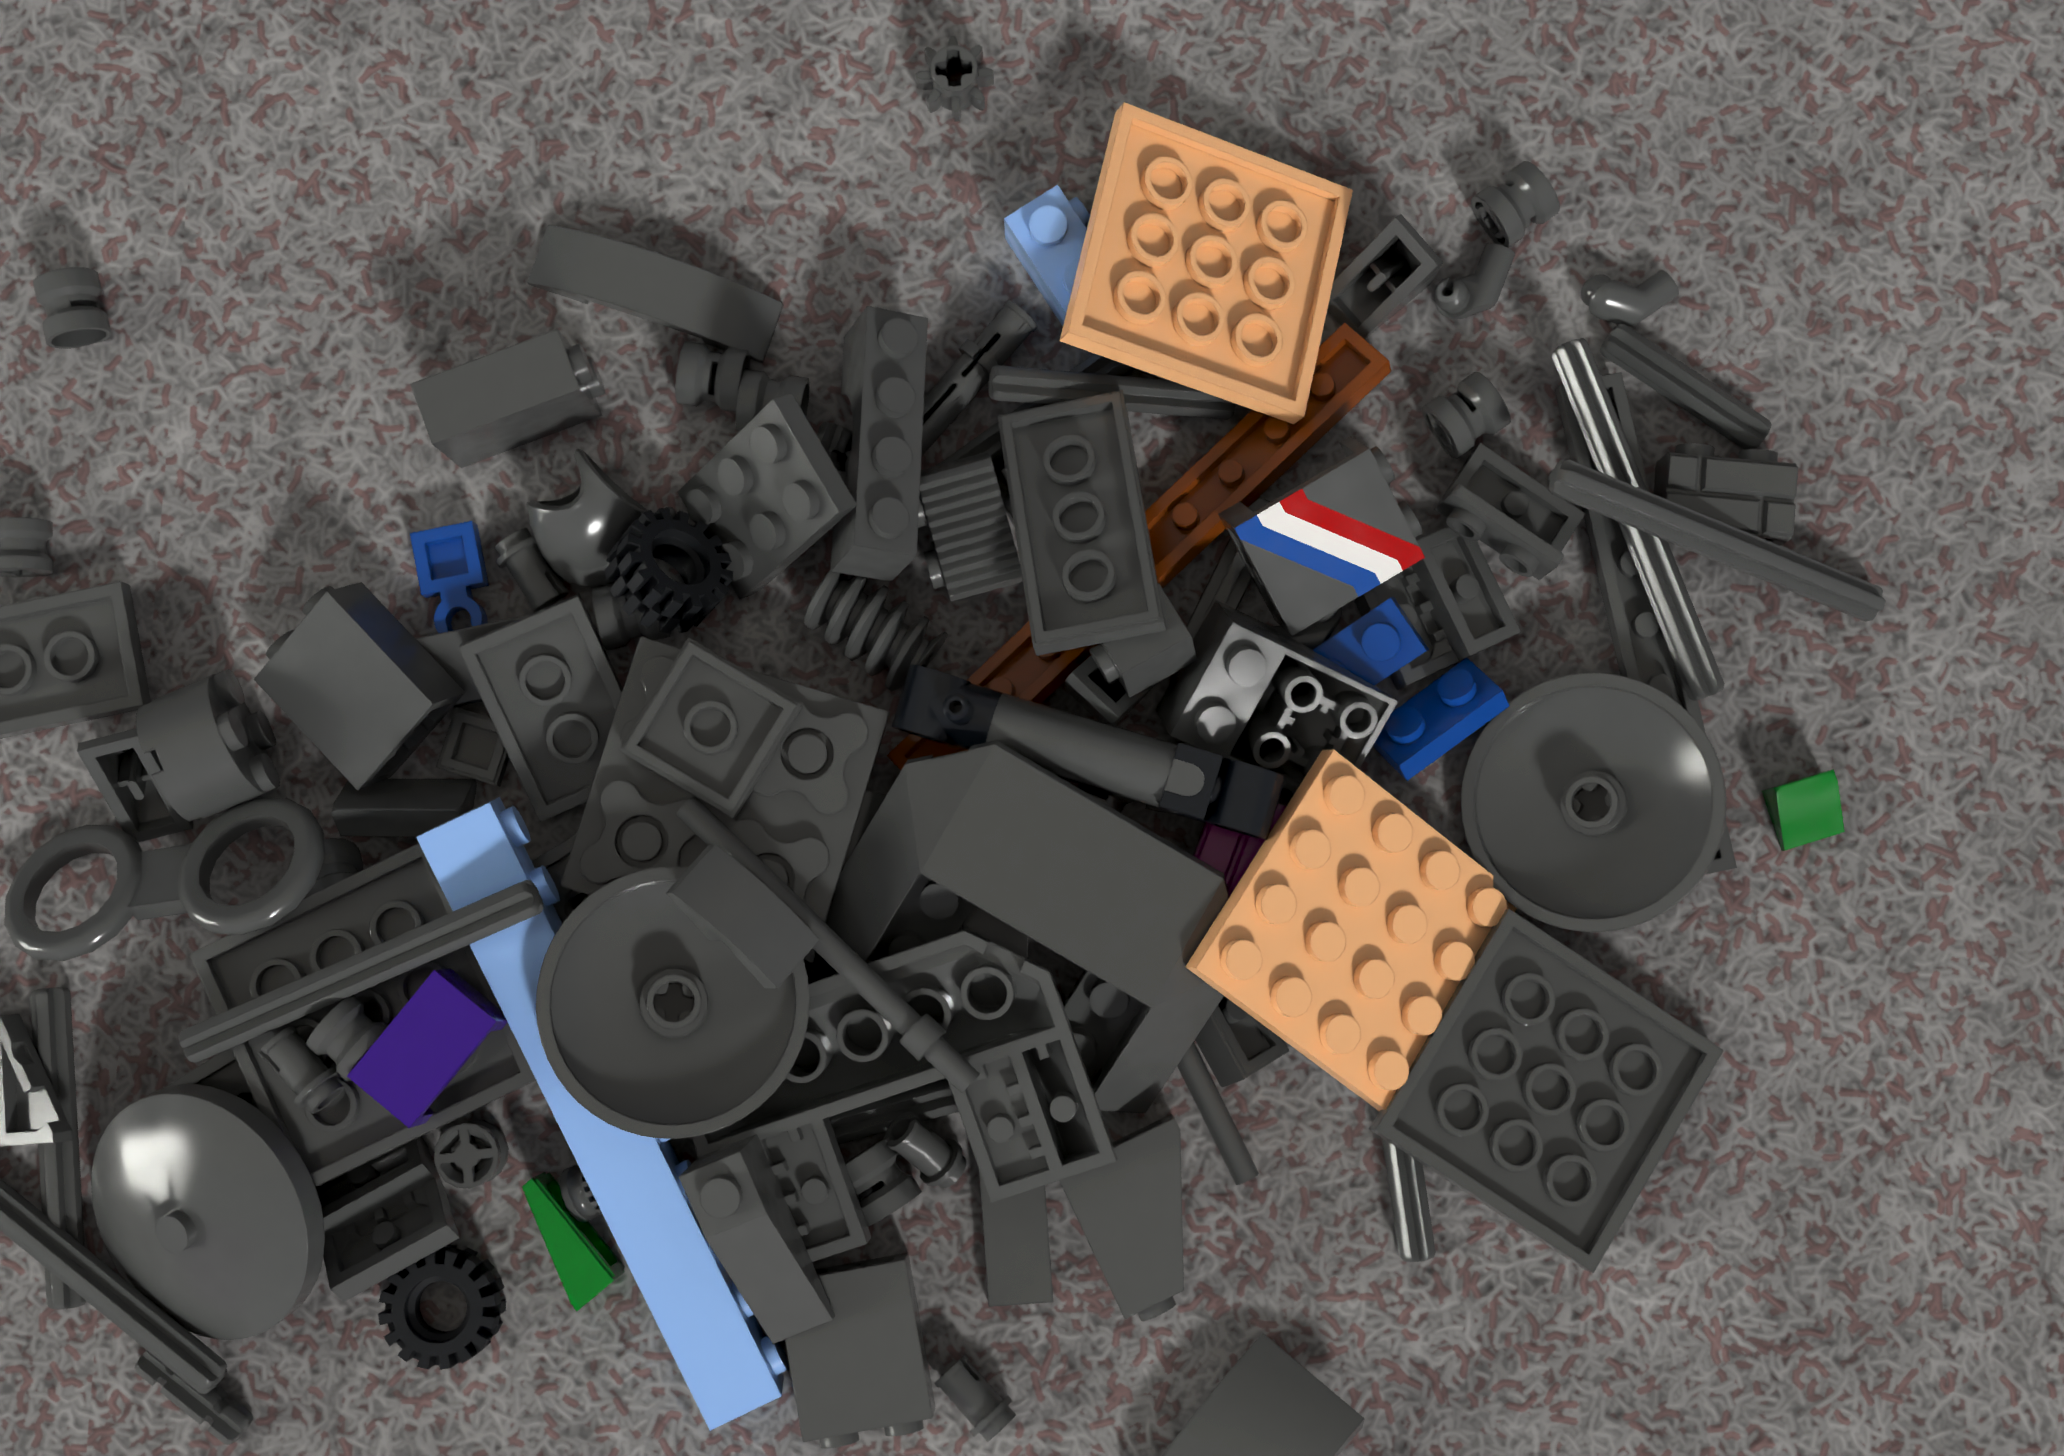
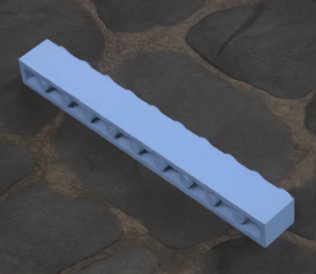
[416,797,789,1431]

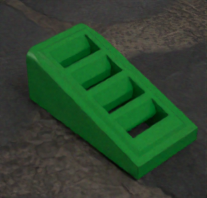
[522,1172,625,1312]

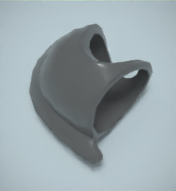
[526,449,676,588]

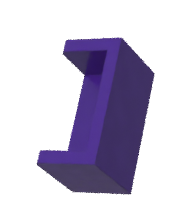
[347,969,508,1128]

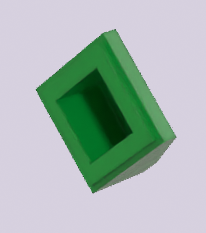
[1762,769,1845,851]

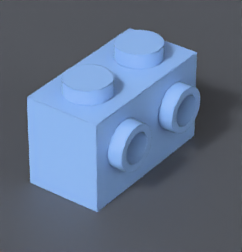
[1004,185,1090,326]

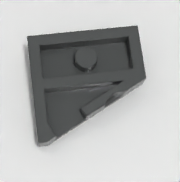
[0,1014,73,1146]

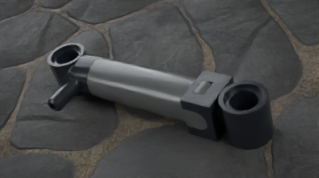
[891,664,1286,840]

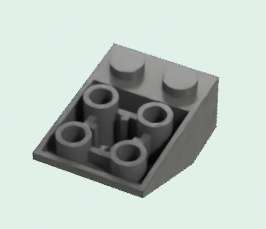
[1155,600,1398,793]

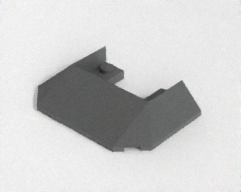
[826,740,1230,1113]
[692,929,1118,1262]

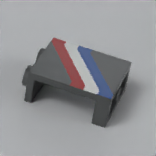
[1218,436,1425,636]

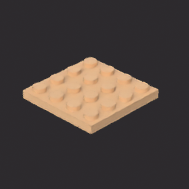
[1059,102,1353,424]
[1185,749,1517,1111]

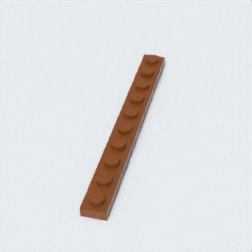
[887,323,1391,770]

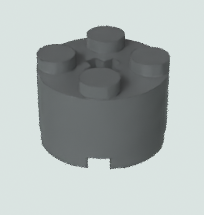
[135,669,280,821]

